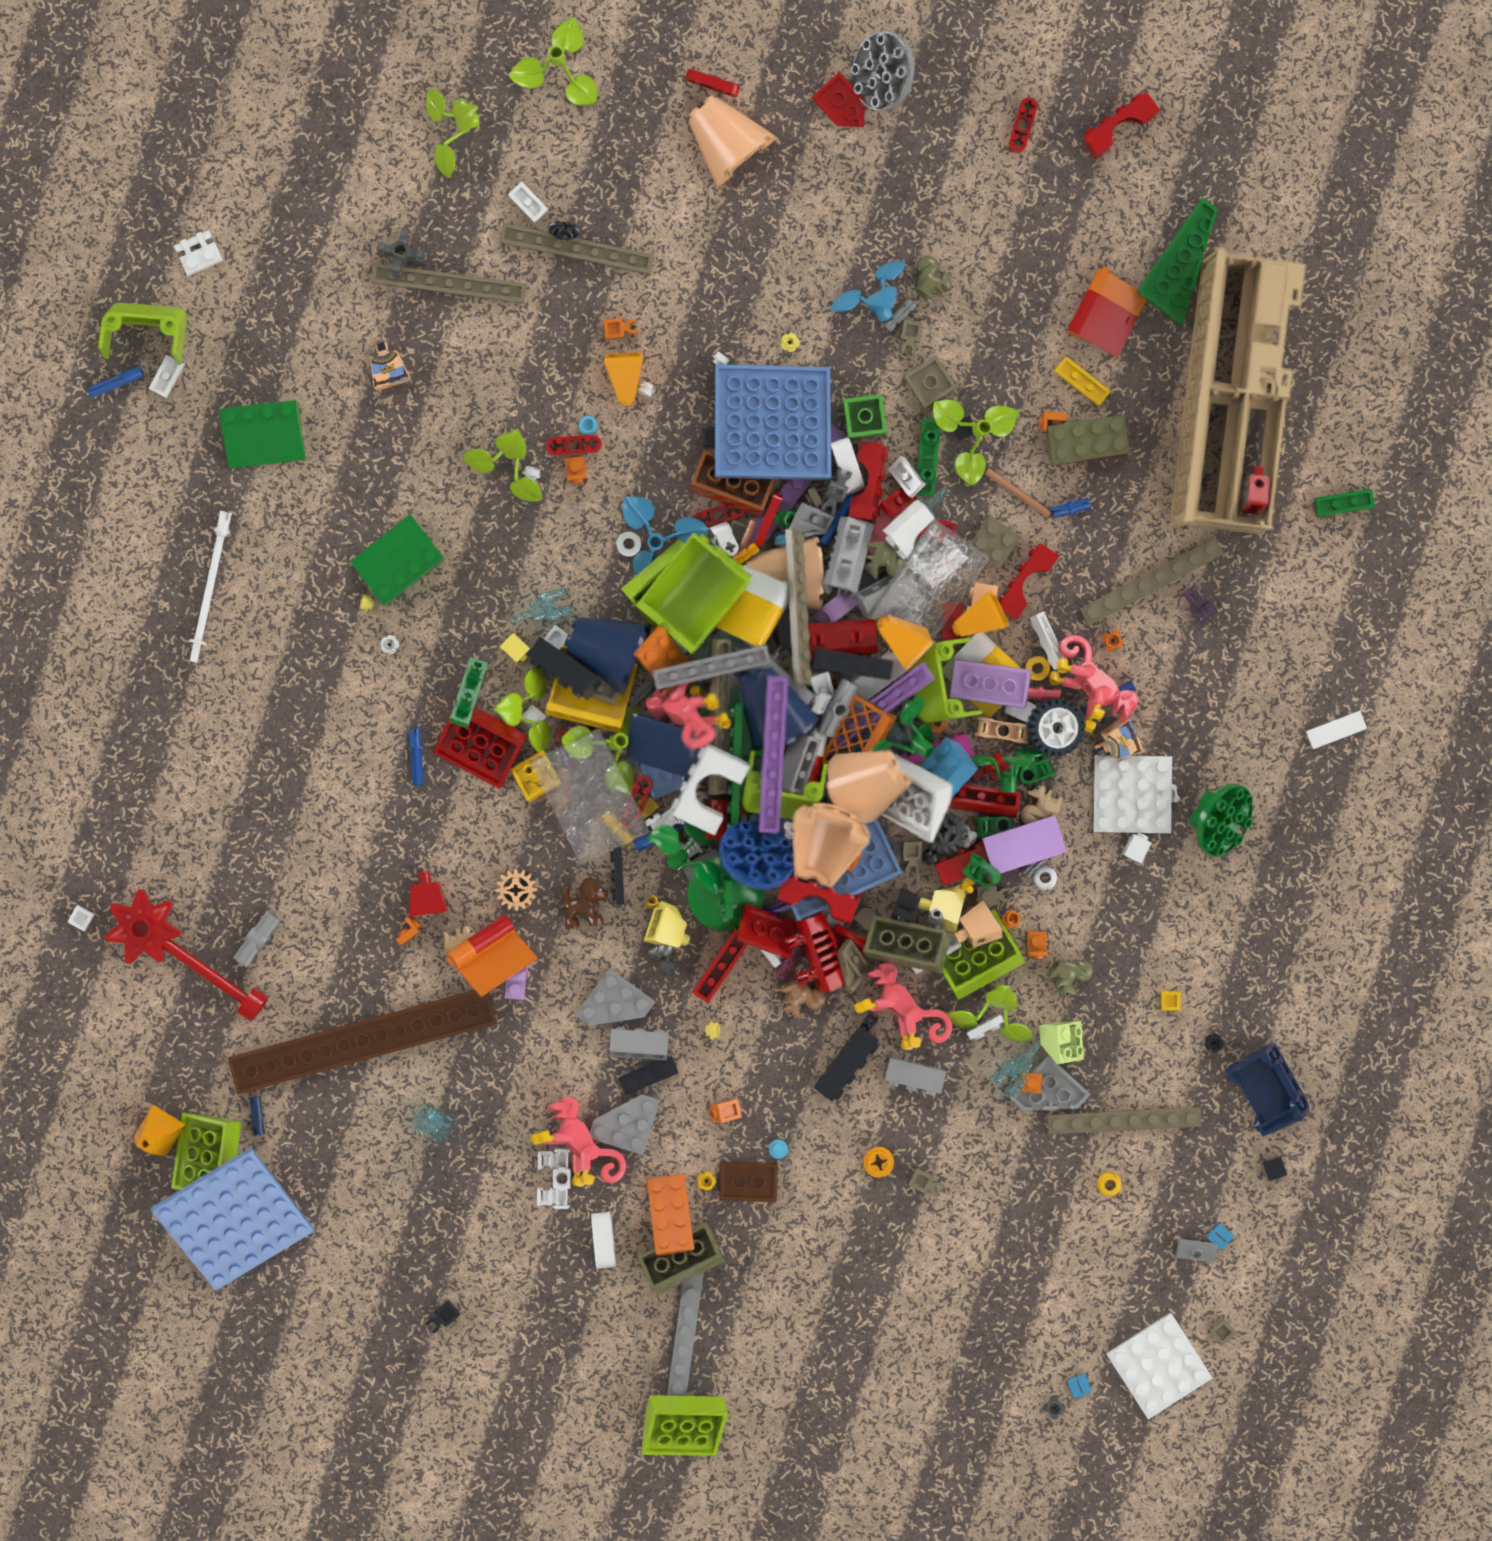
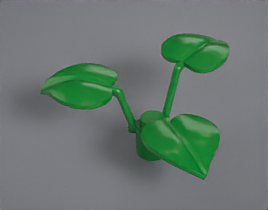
[870,696,935,759]
[970,748,1045,793]
[647,822,722,895]

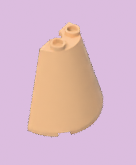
[689,95,777,187]
[746,534,824,611]
[826,751,912,824]
[793,803,870,888]

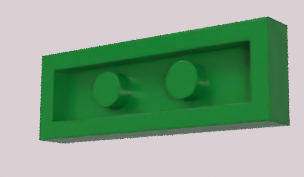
[1314,489,1375,517]

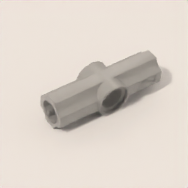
[818,678,858,737]
[233,911,281,967]

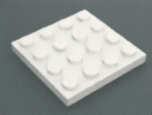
[1093,755,1172,833]
[1106,1312,1212,1419]

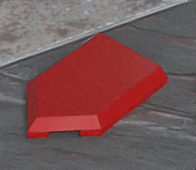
[811,72,865,127]

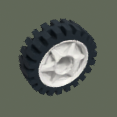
[1026,699,1086,756]

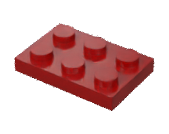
[737,904,796,959]

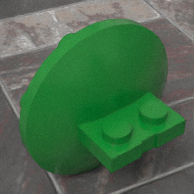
[1188,783,1253,857]
[687,855,764,931]

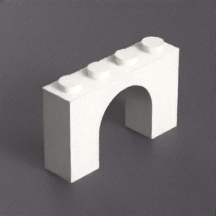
[883,500,967,589]
[671,744,750,835]

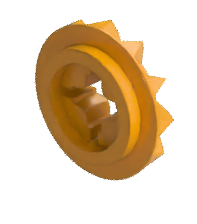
[863,1147,894,1178]

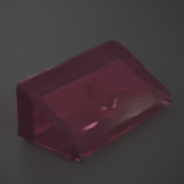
[775,945,806,982]

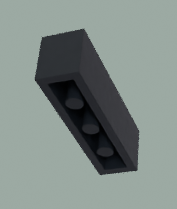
[526,637,602,701]
[813,648,893,680]
[813,1026,879,1102]

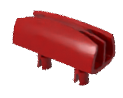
[808,618,878,659]
[783,912,845,992]

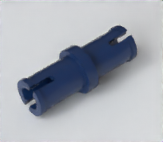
[249,1096,265,1136]

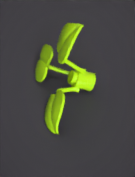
[509,17,598,106]
[426,89,479,178]
[933,400,1019,485]
[462,429,543,502]
[494,668,551,753]
[562,706,639,795]
[947,985,1033,1042]

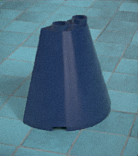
[564,617,652,695]
[737,667,819,750]

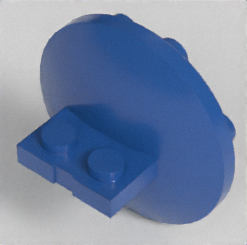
[719,821,794,889]

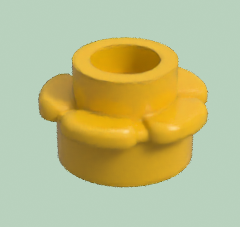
[697,1171,716,1191]

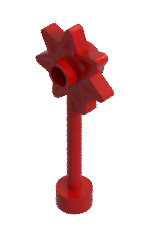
[105,889,269,1022]

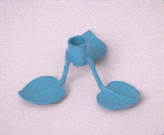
[830,261,905,322]
[622,496,709,575]

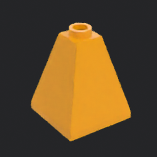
[604,352,644,406]
[952,591,1010,636]
[877,614,933,671]
[134,1104,186,1157]

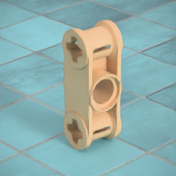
[974,717,1030,745]

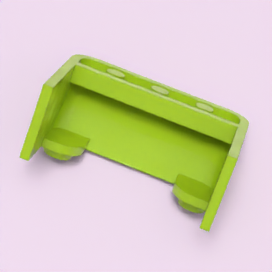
[98,303,187,365]
[909,638,983,723]
[741,751,828,820]

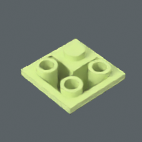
[1039,1021,1084,1064]

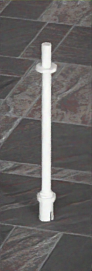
[189,511,232,662]

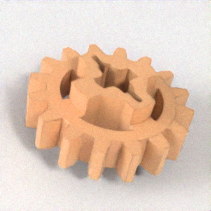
[495,869,538,911]

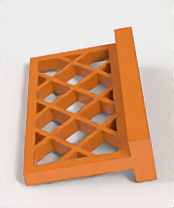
[822,694,897,764]

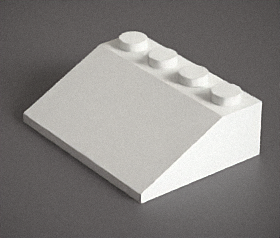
[881,754,952,842]

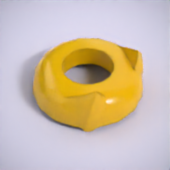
[1025,656,1050,681]
[1097,1172,1122,1197]

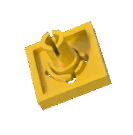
[511,750,562,803]

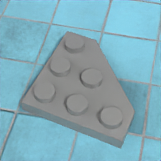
[575,968,656,1026]
[1009,1055,1091,1111]
[590,1094,660,1155]

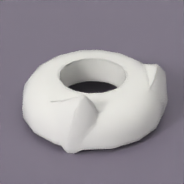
[616,532,641,556]
[1032,865,1057,890]

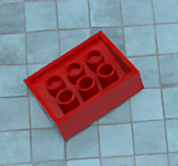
[433,707,528,789]

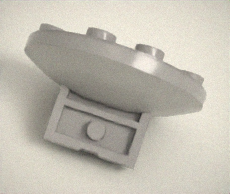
[851,31,914,111]

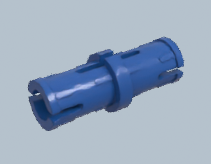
[1051,497,1091,519]

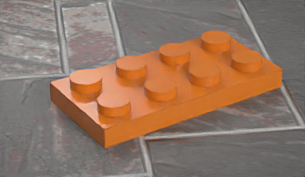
[634,626,695,694]
[647,1174,695,1256]

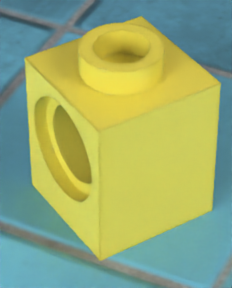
[500,633,530,663]

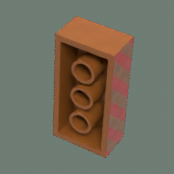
[689,450,775,517]

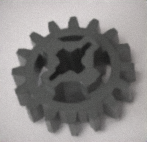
[927,812,968,854]

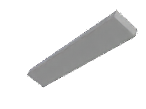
[652,644,771,690]

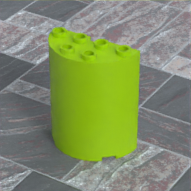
[636,533,752,654]

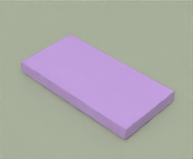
[949,659,1031,709]
[982,815,1067,874]

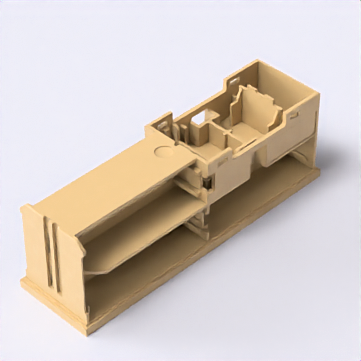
[1169,248,1306,534]

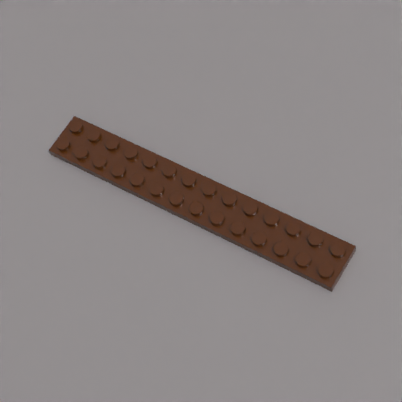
[228,990,497,1095]

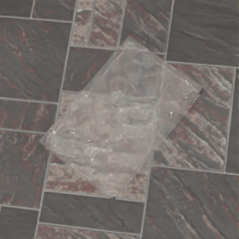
[868,519,990,640]
[529,729,650,864]

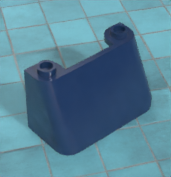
[626,713,710,782]
[1225,1042,1309,1137]

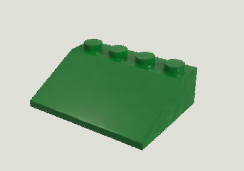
[219,400,306,469]
[350,514,446,607]

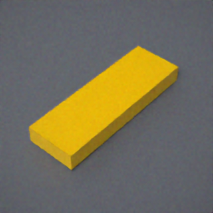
[1054,356,1111,407]

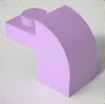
[813,590,858,623]
[505,966,528,1000]

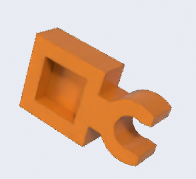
[603,318,638,340]

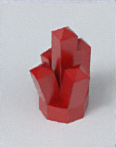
[970,751,1009,781]

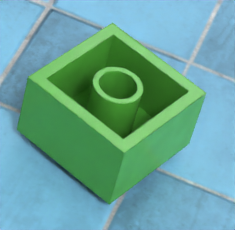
[843,394,887,440]

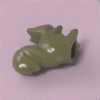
[916,256,952,304]
[864,542,907,579]
[1046,960,1093,996]

